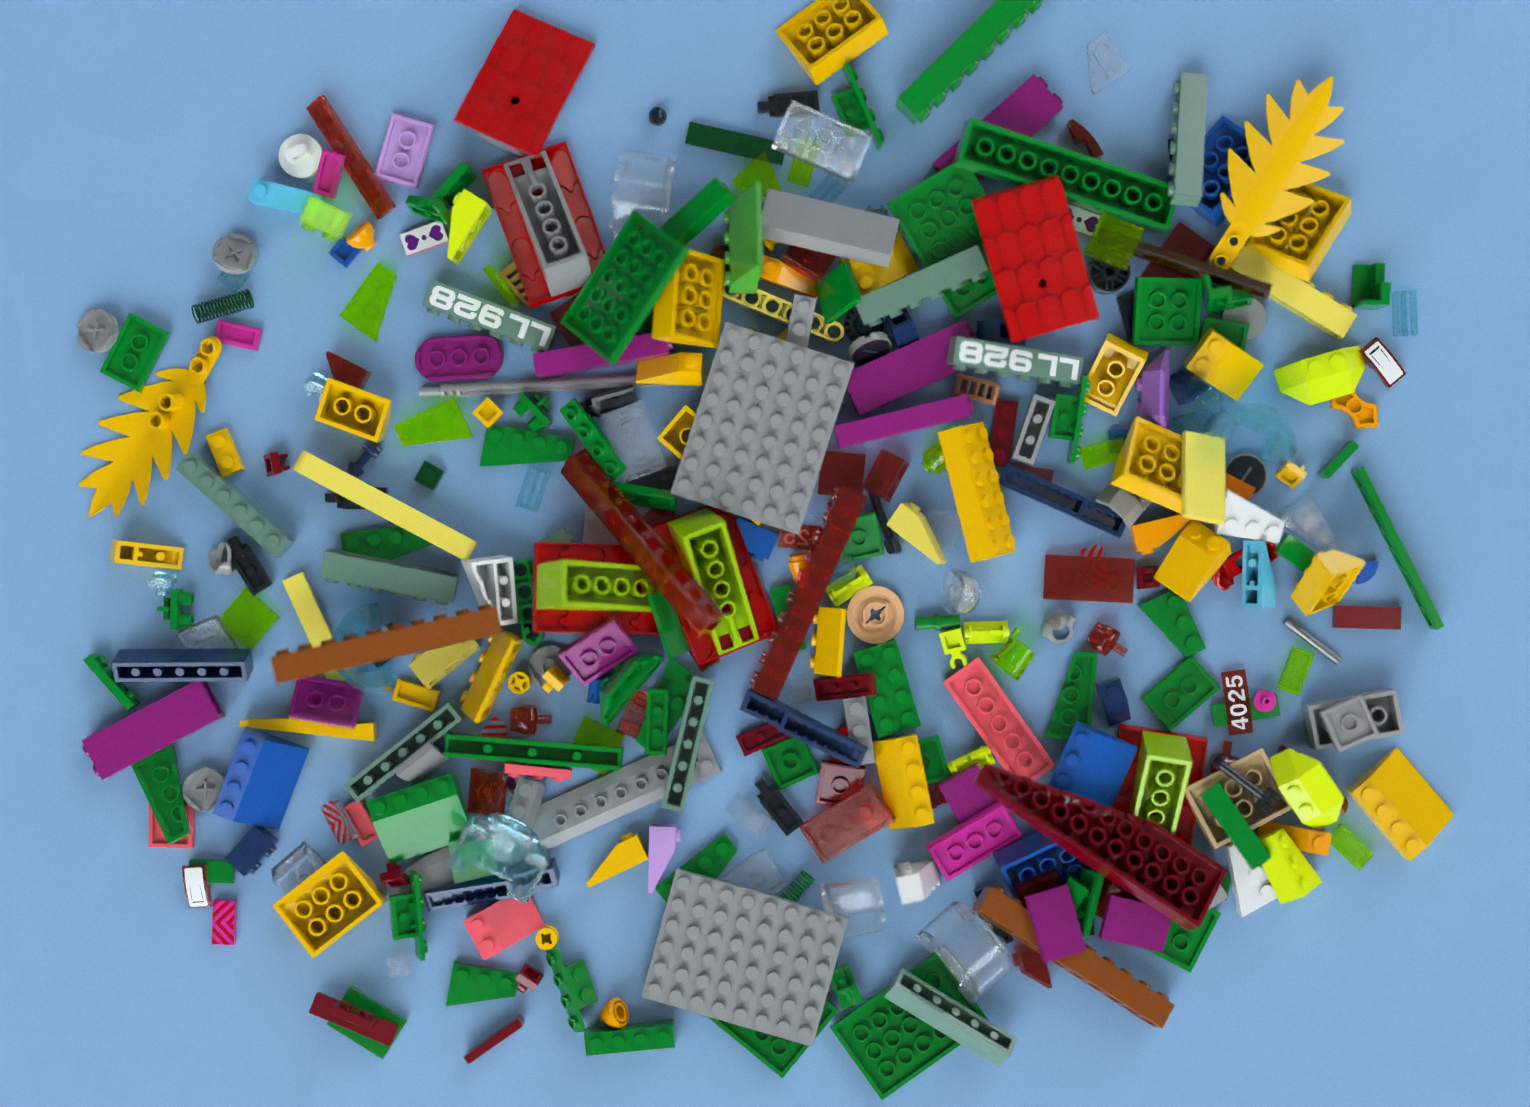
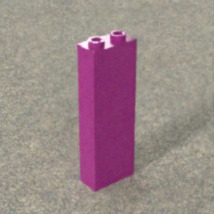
[932,74,1064,183]
[846,320,974,417]
[532,333,674,379]
[833,394,974,450]
[82,682,225,780]

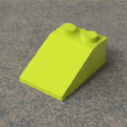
[447,189,493,266]

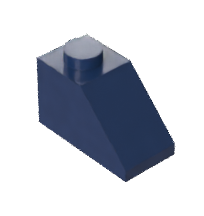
[884,308,919,349]
[976,319,1026,345]
[1095,677,1131,726]

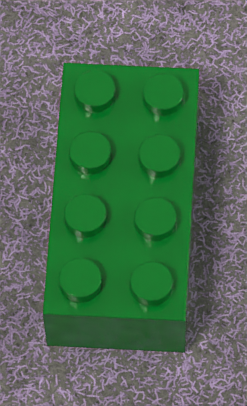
[852,639,921,738]

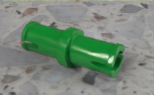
[914,613,960,631]

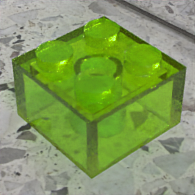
[298,195,352,242]

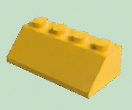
[872,733,935,829]

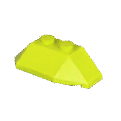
[1273,346,1366,406]
[1270,748,1344,830]

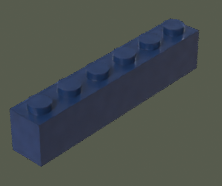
[112,649,254,682]

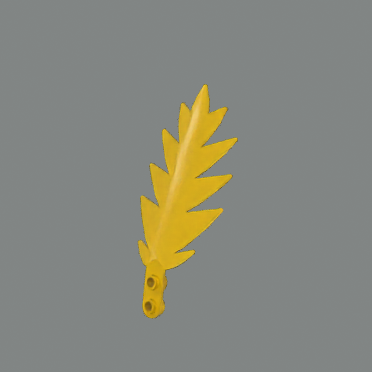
[1209,76,1344,269]
[79,336,222,517]

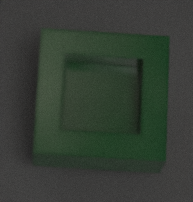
[414,461,445,491]

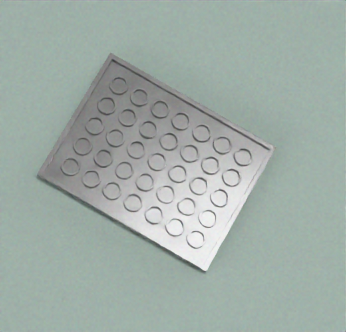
[671,322,854,535]
[641,868,849,1047]

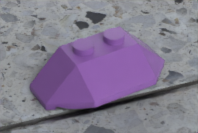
[1135,350,1170,430]

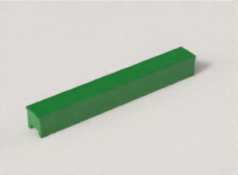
[660,177,737,246]
[443,732,624,771]

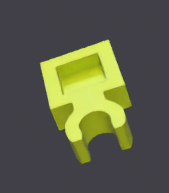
[939,627,968,669]

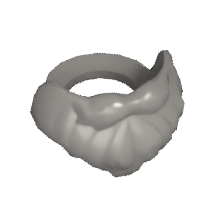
[207,542,236,576]
[1041,611,1076,644]

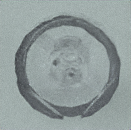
[943,570,983,615]

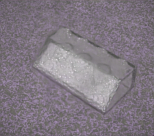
[771,100,874,184]

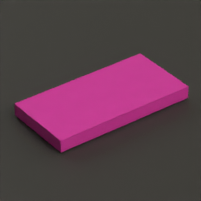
[925,802,1023,881]

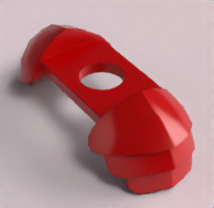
[1211,540,1278,591]

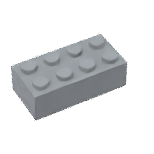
[1301,688,1405,750]

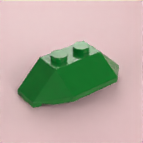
[599,653,664,728]

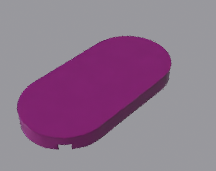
[415,334,504,382]

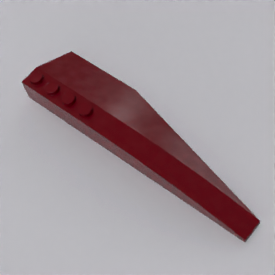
[974,763,1227,930]

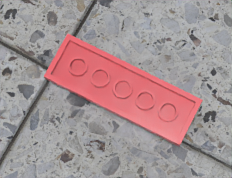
[942,657,1056,781]

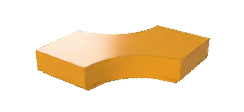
[1330,391,1379,429]

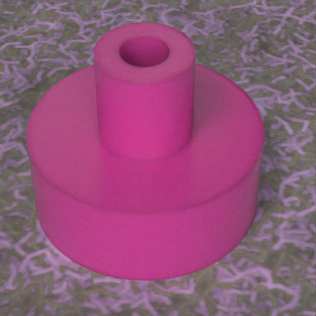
[1252,689,1276,712]

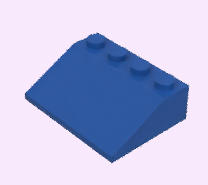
[1164,116,1255,228]
[1048,720,1138,807]
[212,726,310,829]
[992,831,1097,909]

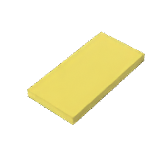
[1181,430,1226,525]

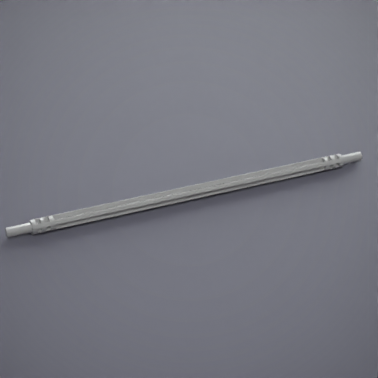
[419,370,710,398]

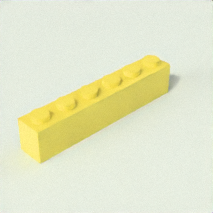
[1227,245,1357,340]

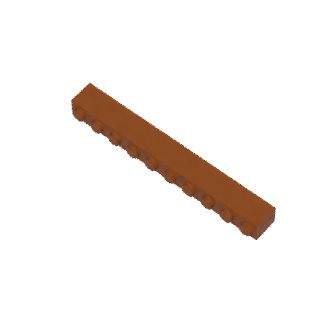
[270,604,502,684]
[972,885,1175,1028]

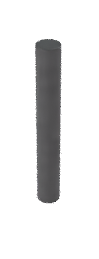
[1283,617,1341,665]

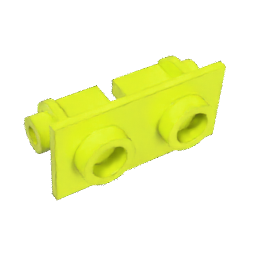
[824,565,873,607]
[963,621,1009,644]
[947,745,996,776]

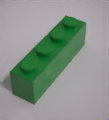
[584,1019,676,1056]

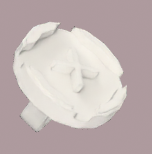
[278,134,323,179]

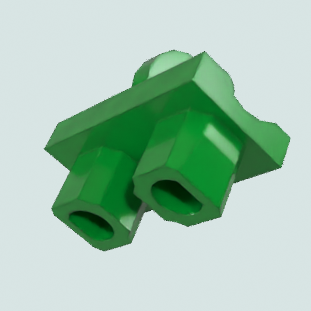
[512,392,552,432]
[157,589,195,629]
[831,964,863,1010]

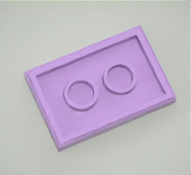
[374,113,436,190]

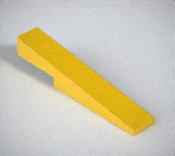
[240,717,378,741]

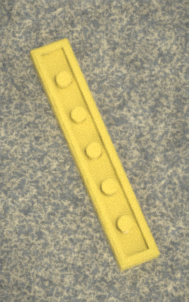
[282,572,354,683]

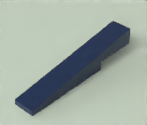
[999,463,1126,538]
[739,686,868,768]
[423,857,560,911]

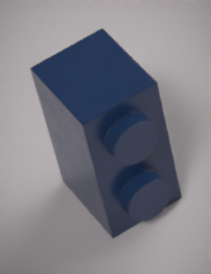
[224,825,279,876]

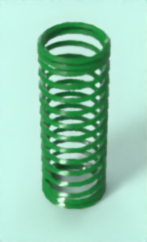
[780,870,815,902]

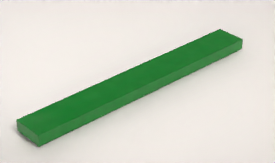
[1350,467,1444,630]

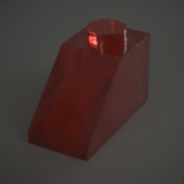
[326,351,372,390]
[1011,944,1052,989]

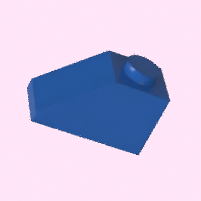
[736,518,779,562]

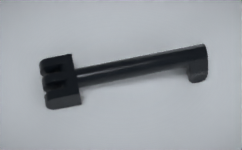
[865,480,902,554]
[1210,753,1282,815]

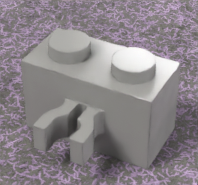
[499,777,546,829]

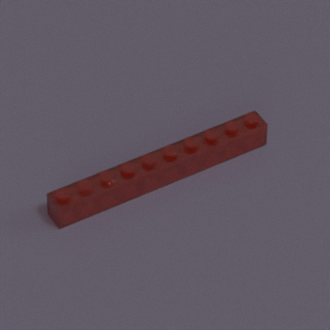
[560,449,725,638]
[750,484,867,701]

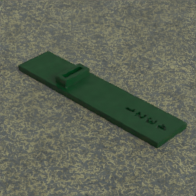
[685,122,787,165]

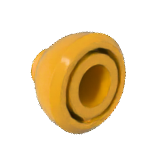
[346,221,376,251]
[599,997,629,1029]

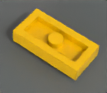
[205,428,244,477]

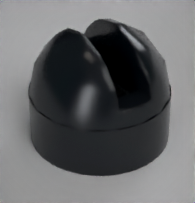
[649,107,667,126]

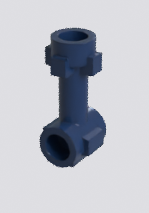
[347,439,383,478]

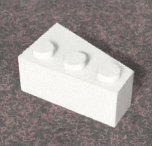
[1208,488,1285,544]
[461,555,518,626]
[1224,841,1278,917]
[893,859,942,904]

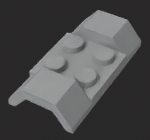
[1095,480,1152,528]

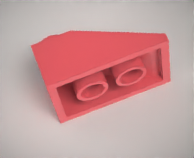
[463,891,546,960]

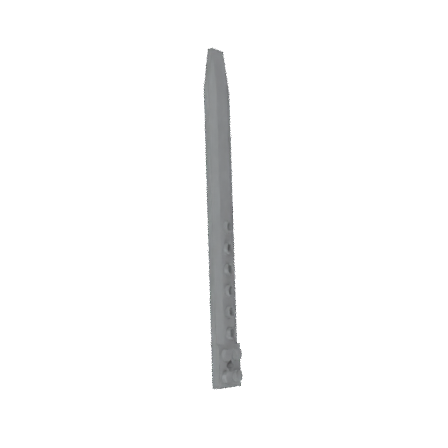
[386,732,721,901]

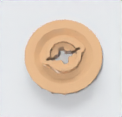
[846,586,904,644]

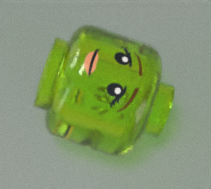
[921,442,947,475]

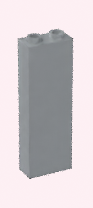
[761,188,900,268]

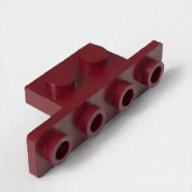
[309,992,399,1046]

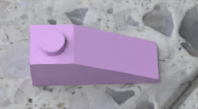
[648,824,681,893]

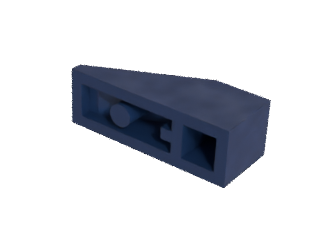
[1169,369,1211,406]

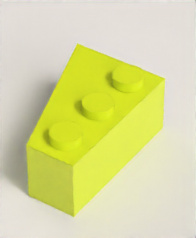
[1258,828,1323,904]

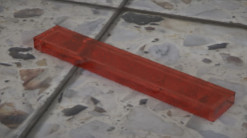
[306,95,396,220]

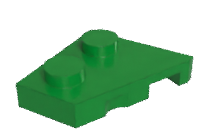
[405,195,451,226]

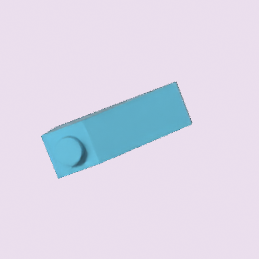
[248,178,323,217]
[1241,540,1276,608]

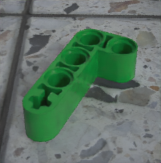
[513,557,545,645]

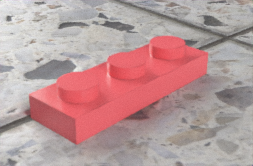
[503,761,572,782]

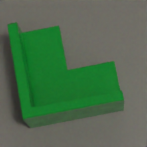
[1351,263,1391,310]
[1202,273,1253,314]

